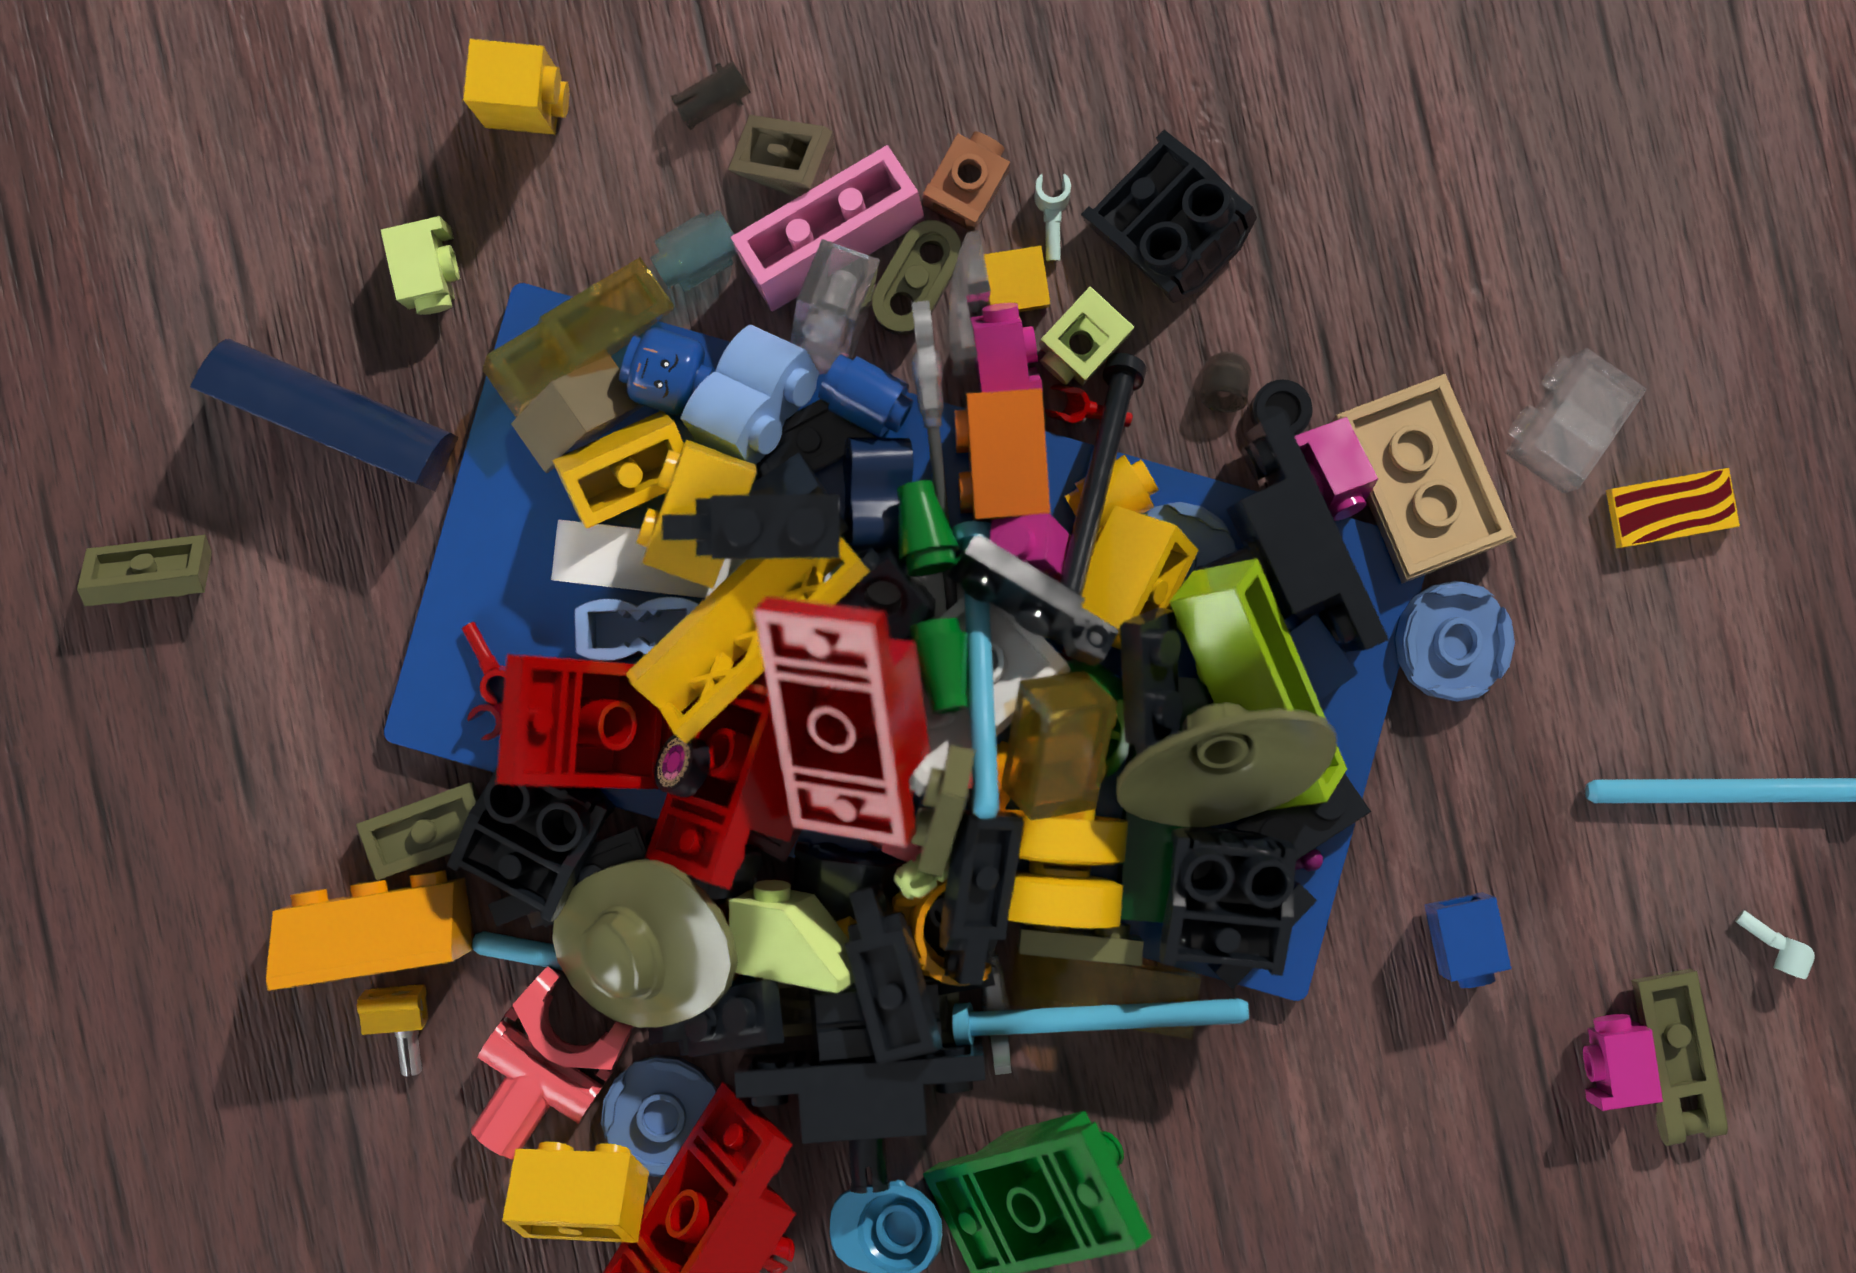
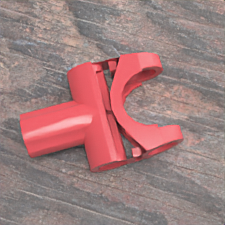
[471,966,634,1160]

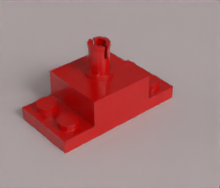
[754,596,930,846]
[645,652,794,890]
[497,654,701,789]
[603,1082,796,1273]

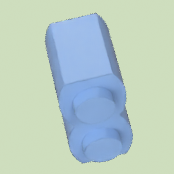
[680,324,819,464]
[575,597,699,661]

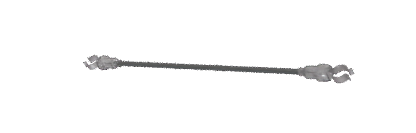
[911,301,1012,1075]

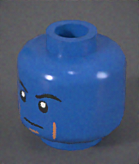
[619,327,714,416]

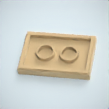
[1332,374,1517,584]

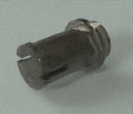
[671,61,751,130]

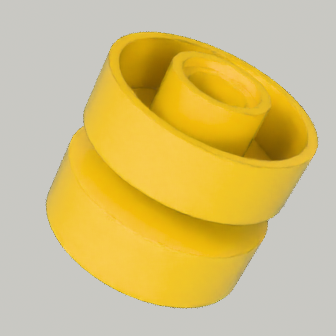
[999,804,1128,928]

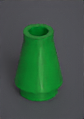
[896,480,960,577]
[909,618,969,715]

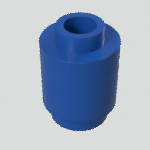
[818,354,914,438]

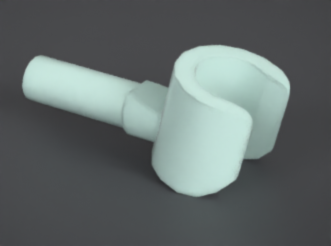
[1034,174,1071,261]
[1735,910,1815,979]

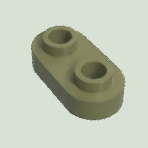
[872,220,962,335]

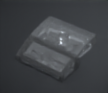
[948,231,991,377]

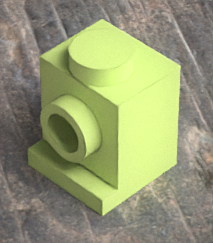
[381,216,460,315]
[1039,286,1134,386]

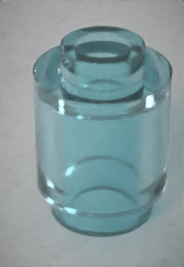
[650,209,738,293]

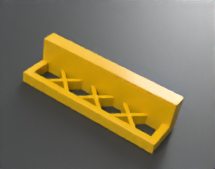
[625,536,870,744]

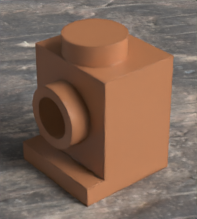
[923,131,1010,234]

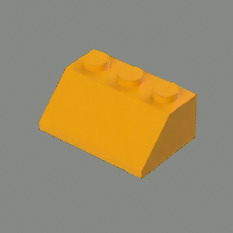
[266,870,474,991]

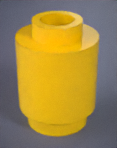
[1064,455,1159,530]

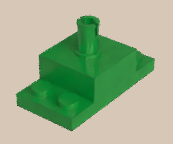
[923,1110,1152,1273]

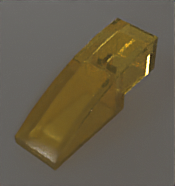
[482,257,675,418]
[1008,944,1201,1039]

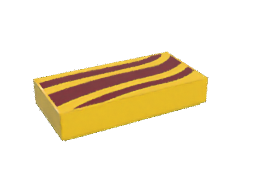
[1606,468,1740,549]

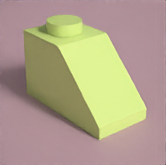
[729,880,855,993]

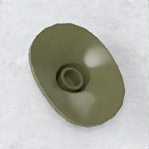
[1116,703,1337,827]
[552,860,737,1028]

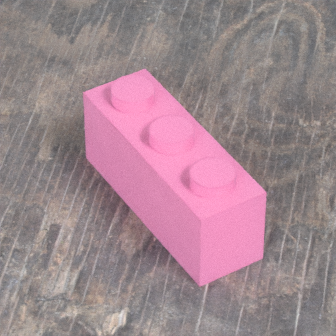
[731,145,925,312]

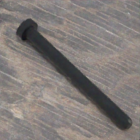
[1060,353,1147,596]

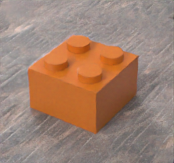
[954,388,1051,523]

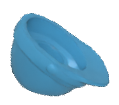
[830,1180,942,1273]

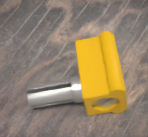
[357,984,429,1076]

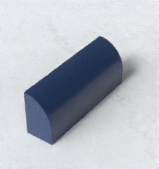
[190,339,459,491]

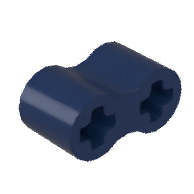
[843,437,913,554]

